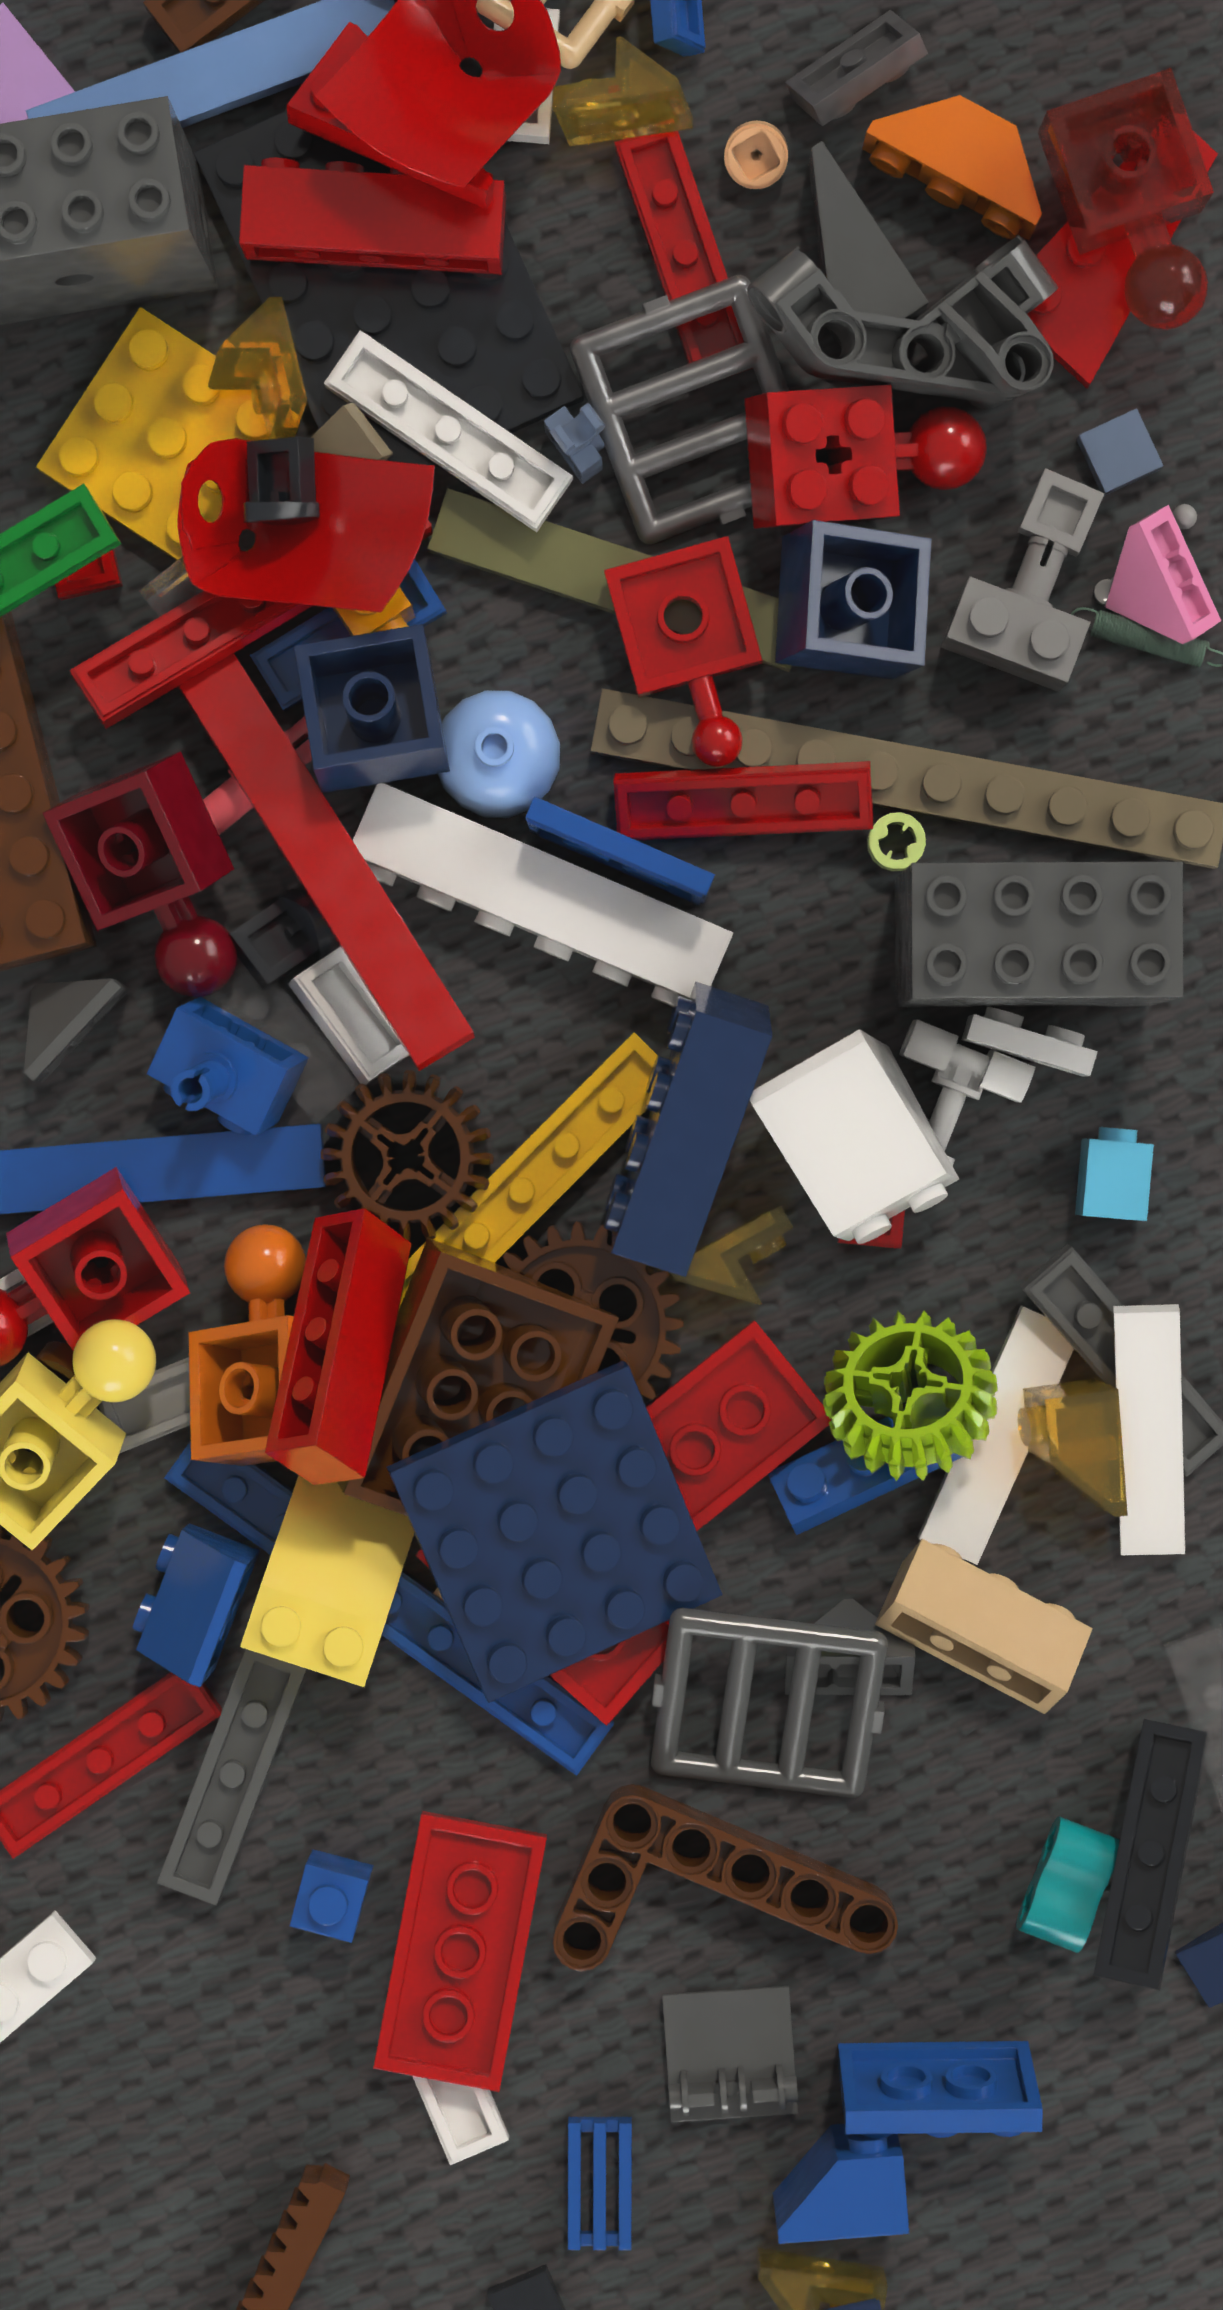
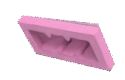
[1105,505,1221,644]

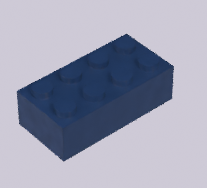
[604,981,772,1277]

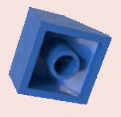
[133,1523,260,1687]
[773,2124,909,2244]

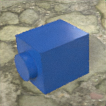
[290,1849,374,1943]

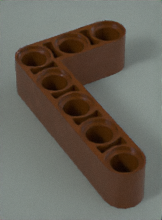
[553,1784,898,1971]

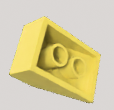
[240,1475,414,1687]

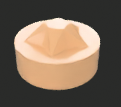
[724,120,788,189]

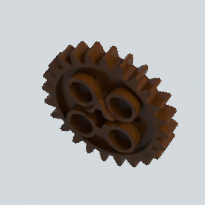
[503,1221,684,1400]
[0,1525,90,1722]

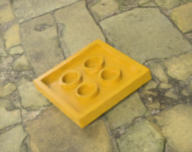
[36,307,302,565]

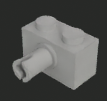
[941,536,1091,692]

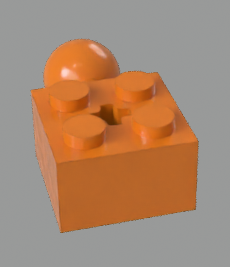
[189,1224,306,1466]

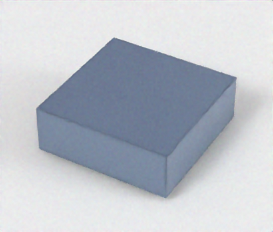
[1076,408,1163,497]

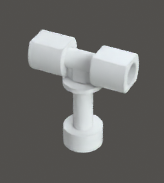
[899,1019,1035,1166]

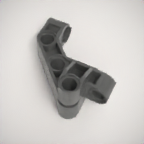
[747,235,1059,409]

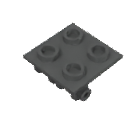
[662,1985,798,2122]

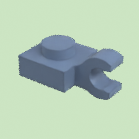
[544,403,605,484]

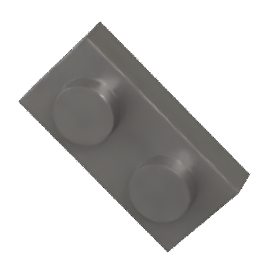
[785,10,928,126]

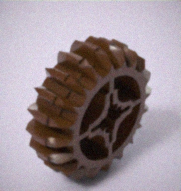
[321,1070,494,1242]

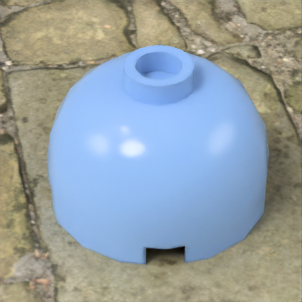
[438,690,560,818]

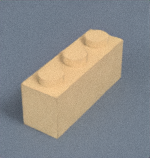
[875,1539,1093,1714]

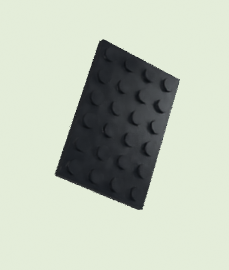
[194,110,584,468]

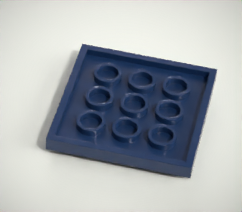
[386,1361,722,1703]

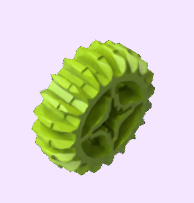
[823,1311,998,1481]

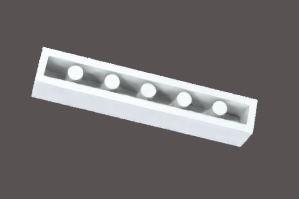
[353,783,733,1007]

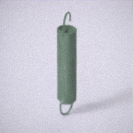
[1071,607,1223,668]

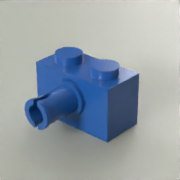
[147,997,309,1136]

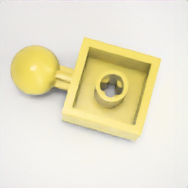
[0,1319,156,1551]

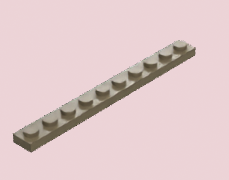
[591,688,1223,869]

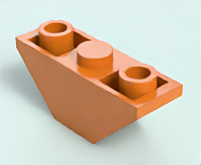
[862,95,1042,240]

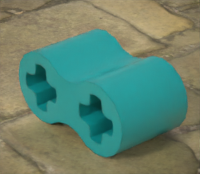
[1016,1817,1120,1953]

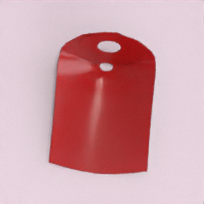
[315,0,561,188]
[177,438,435,613]

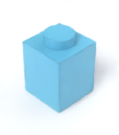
[1075,1127,1154,1221]

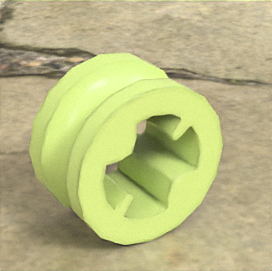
[867,812,926,871]

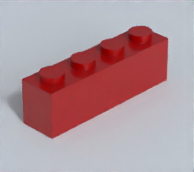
[239,157,506,275]
[265,1208,412,1485]

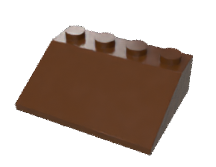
[337,1238,619,1516]

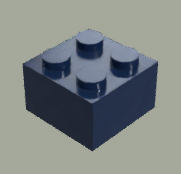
[775,520,932,679]
[294,624,450,793]

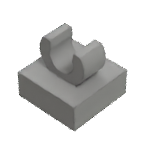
[1018,468,1105,557]

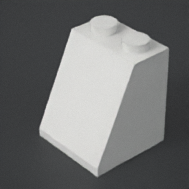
[750,1029,959,1244]

